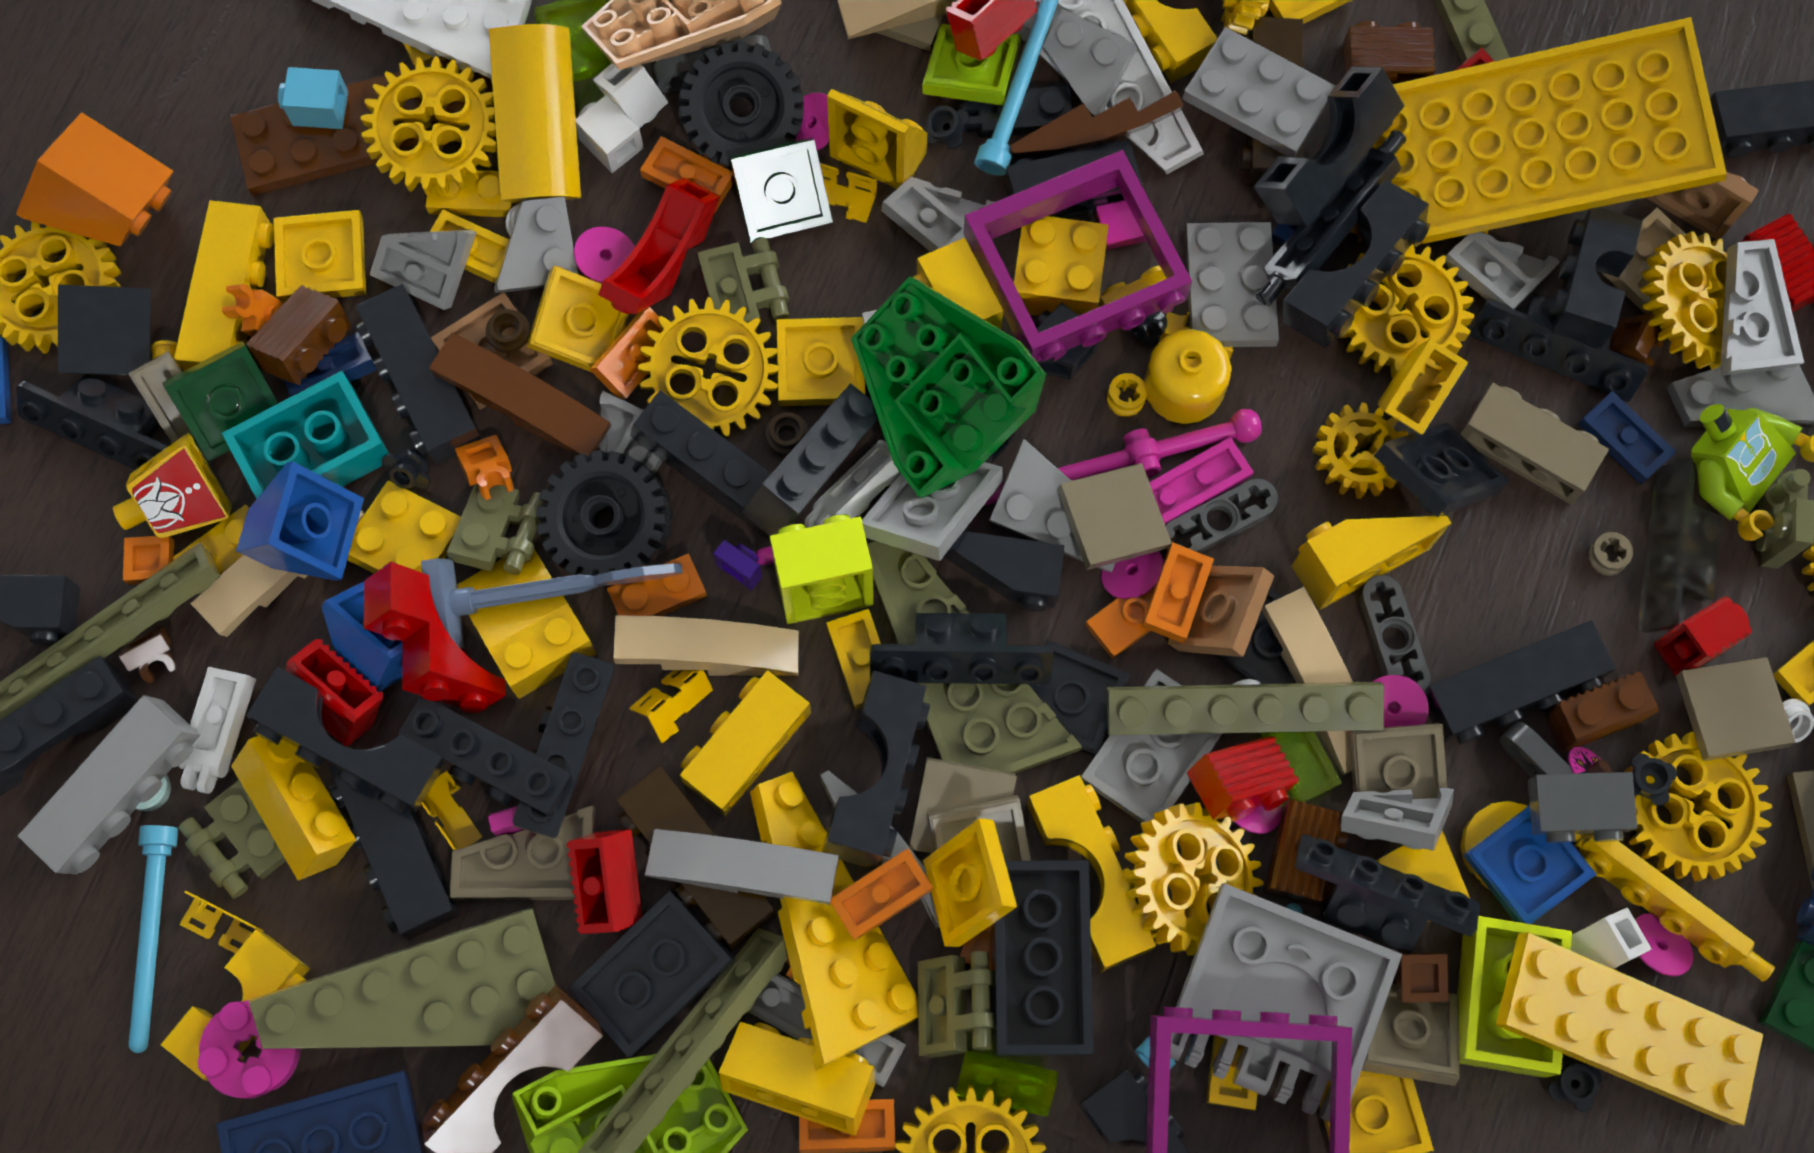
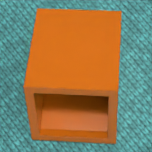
[16,112,174,247]

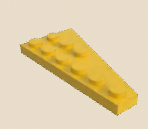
[750,772,918,1071]

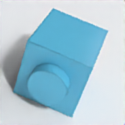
[278,67,349,129]

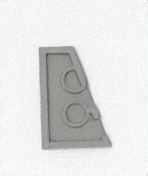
[1667,365,1814,427]
[989,439,1115,572]

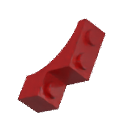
[598,178,721,315]
[364,561,506,713]

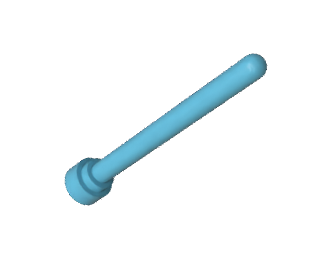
[974,0,1059,176]
[129,825,178,1053]

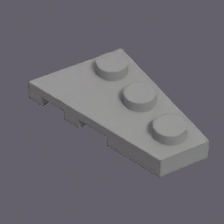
[1720,239,1804,376]

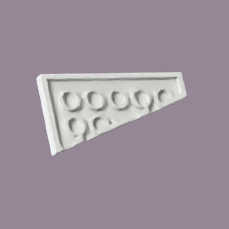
[311,0,532,83]
[1015,0,1204,174]

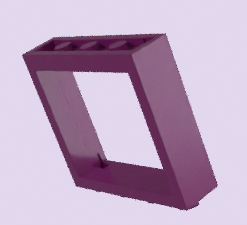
[963,150,1193,363]
[1146,1007,1352,1153]

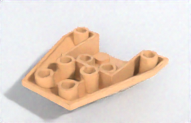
[581,0,782,70]

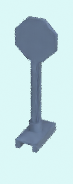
[421,558,683,649]

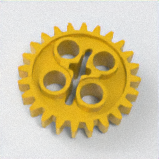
[361,56,497,195]
[0,222,121,354]
[1640,231,1727,370]
[1338,245,1474,378]
[638,297,780,438]
[1624,732,1772,882]
[1123,803,1264,956]
[895,1085,1046,1153]

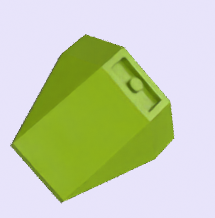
[512,1054,748,1153]

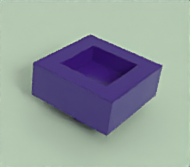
[713,540,762,591]

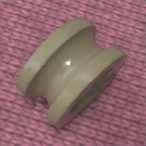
[1589,532,1633,576]

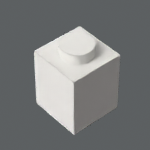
[593,63,669,128]
[576,95,644,173]
[1571,907,1652,969]

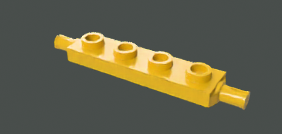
[1574,833,1775,982]

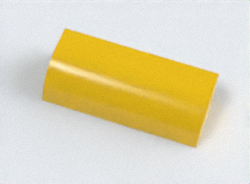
[489,24,581,204]

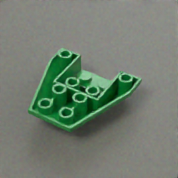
[851,276,1046,498]

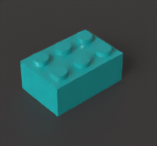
[222,371,389,499]

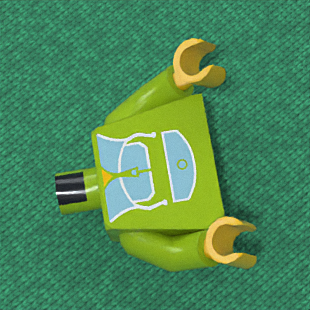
[1691,404,1814,541]

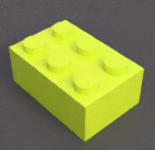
[770,514,873,625]
[1457,916,1572,1078]

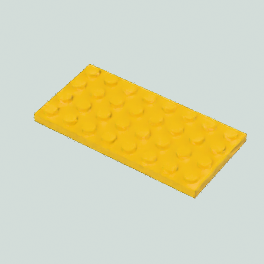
[1372,17,1727,245]

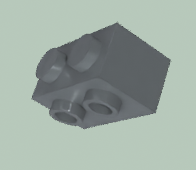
[1528,772,1637,843]

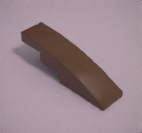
[1010,90,1184,156]
[429,332,612,455]

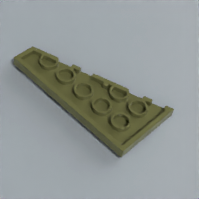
[867,541,1082,774]
[249,908,555,1049]

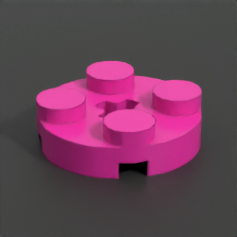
[198,1000,301,1099]

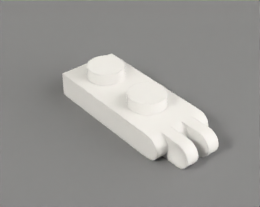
[805,439,901,528]
[179,667,256,794]

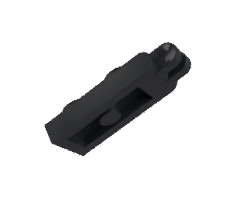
[959,85,1073,138]

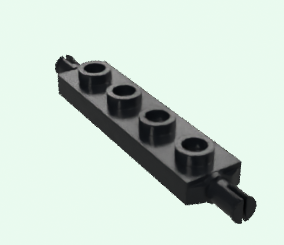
[1256,130,1407,307]

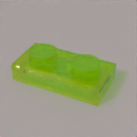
[1259,731,1342,803]
[956,1050,1058,1117]

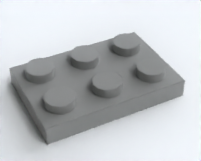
[1182,27,1336,157]
[1184,222,1279,347]
[862,462,1003,561]
[1081,669,1222,823]

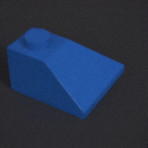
[236,461,364,581]
[322,582,403,692]

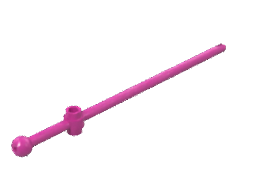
[756,409,1262,565]

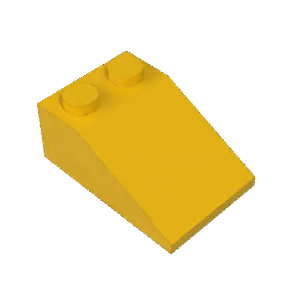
[827,89,928,189]
[1291,516,1451,610]
[457,549,597,699]

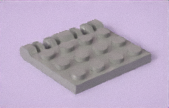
[1170,883,1402,1122]

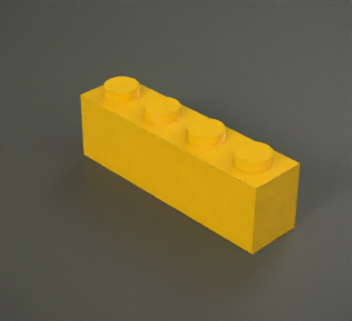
[174,200,274,371]

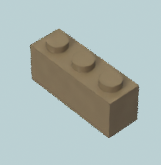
[1460,383,1609,505]

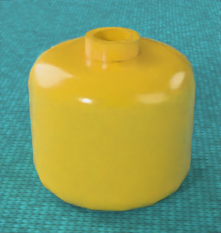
[1144,329,1232,424]

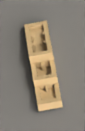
[191,510,365,637]
[1262,587,1353,775]
[613,615,799,676]

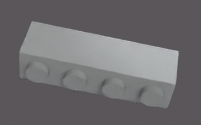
[18,695,201,875]

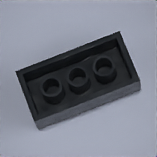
[990,861,1094,1057]

